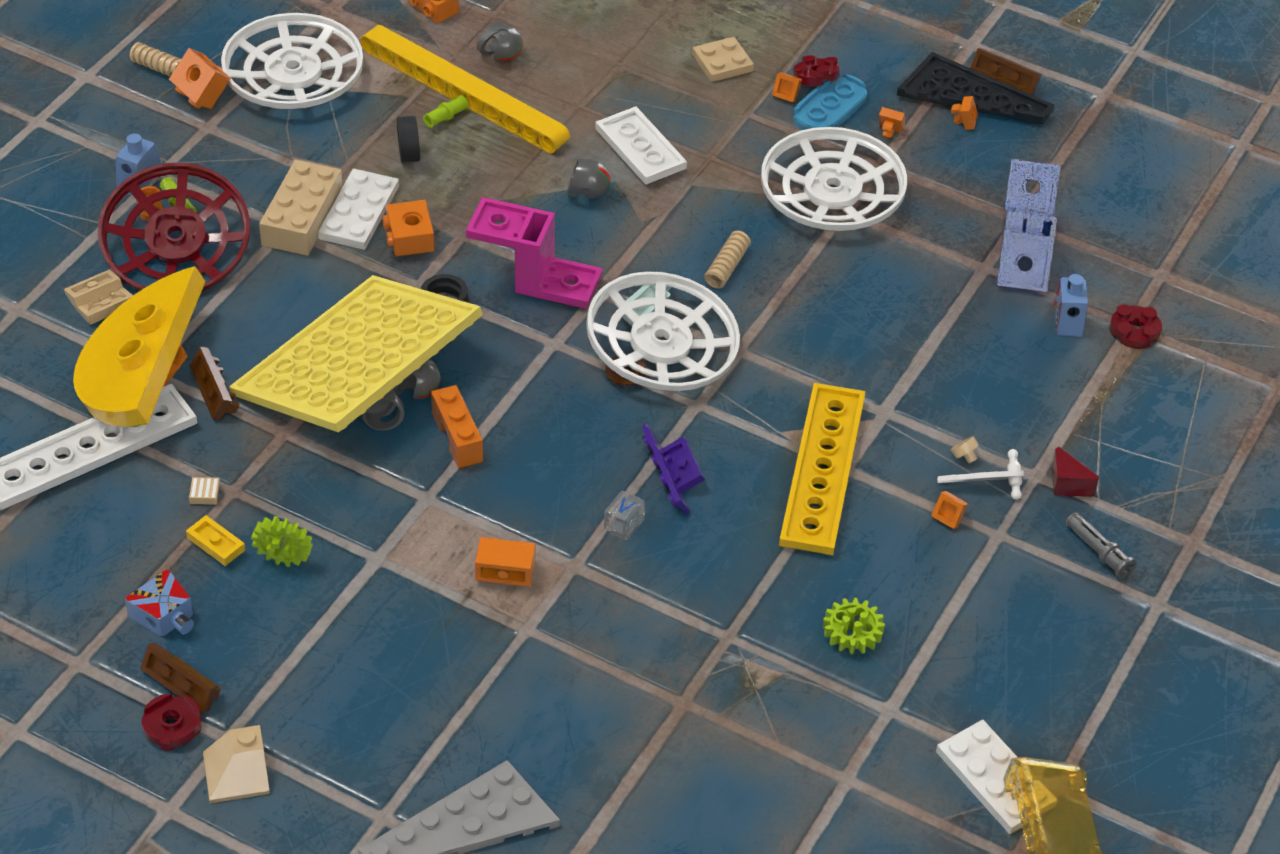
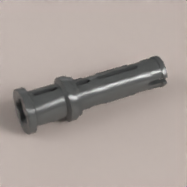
[1066,512,1137,579]

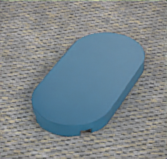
[793,75,867,130]

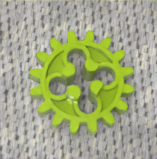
[251,516,313,567]
[823,598,885,654]

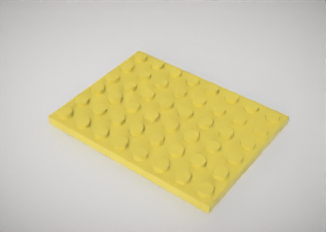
[229,275,483,433]

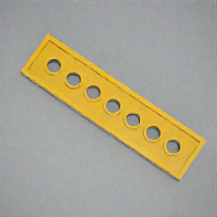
[779,383,866,555]

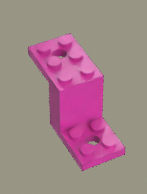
[466,197,603,309]

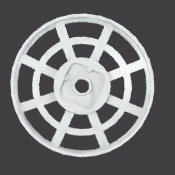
[221,13,363,109]
[761,127,907,231]
[586,272,740,391]

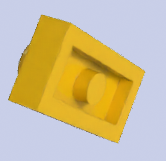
[186,515,245,566]

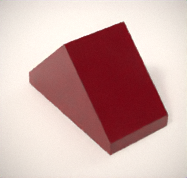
[1051,446,1099,497]

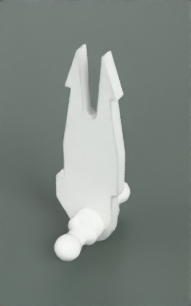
[937,449,1024,500]

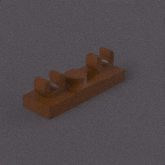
[970,48,1042,96]
[189,347,240,420]
[140,642,222,713]

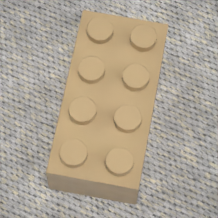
[259,160,342,256]

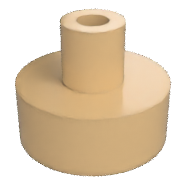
[950,436,979,464]

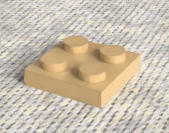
[692,37,754,82]

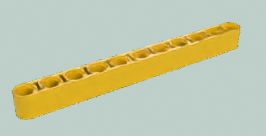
[360,25,570,154]

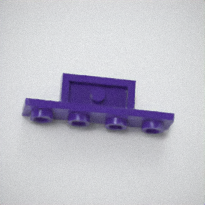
[642,423,705,514]

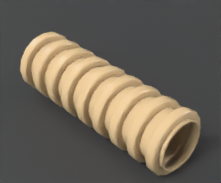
[129,42,181,77]
[704,231,751,289]

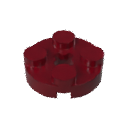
[793,55,840,86]
[1109,304,1162,349]
[141,693,201,751]

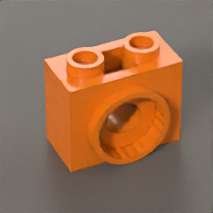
[169,48,231,109]
[382,200,434,257]

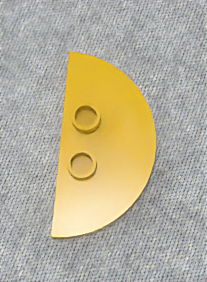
[73,266,205,427]

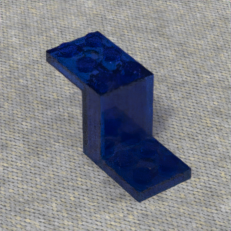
[996,159,1061,292]

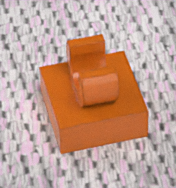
[772,72,802,102]
[951,96,978,130]
[879,107,905,139]
[931,491,968,529]

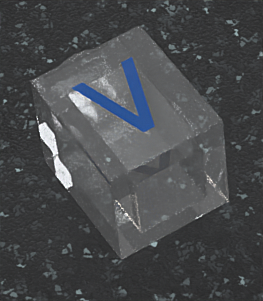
[604,490,645,540]

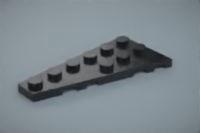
[897,52,1055,124]

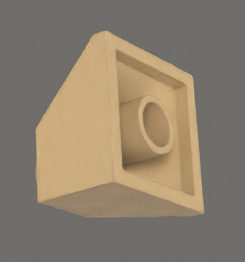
[203,725,270,804]

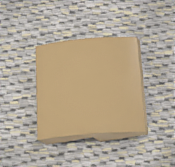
[64,269,133,325]

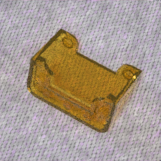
[1003,757,1105,854]

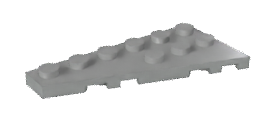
[358,760,560,854]

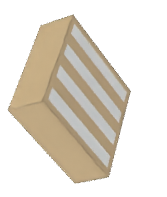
[189,477,220,505]

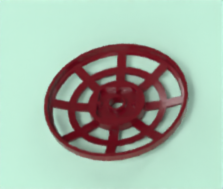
[98,163,250,292]

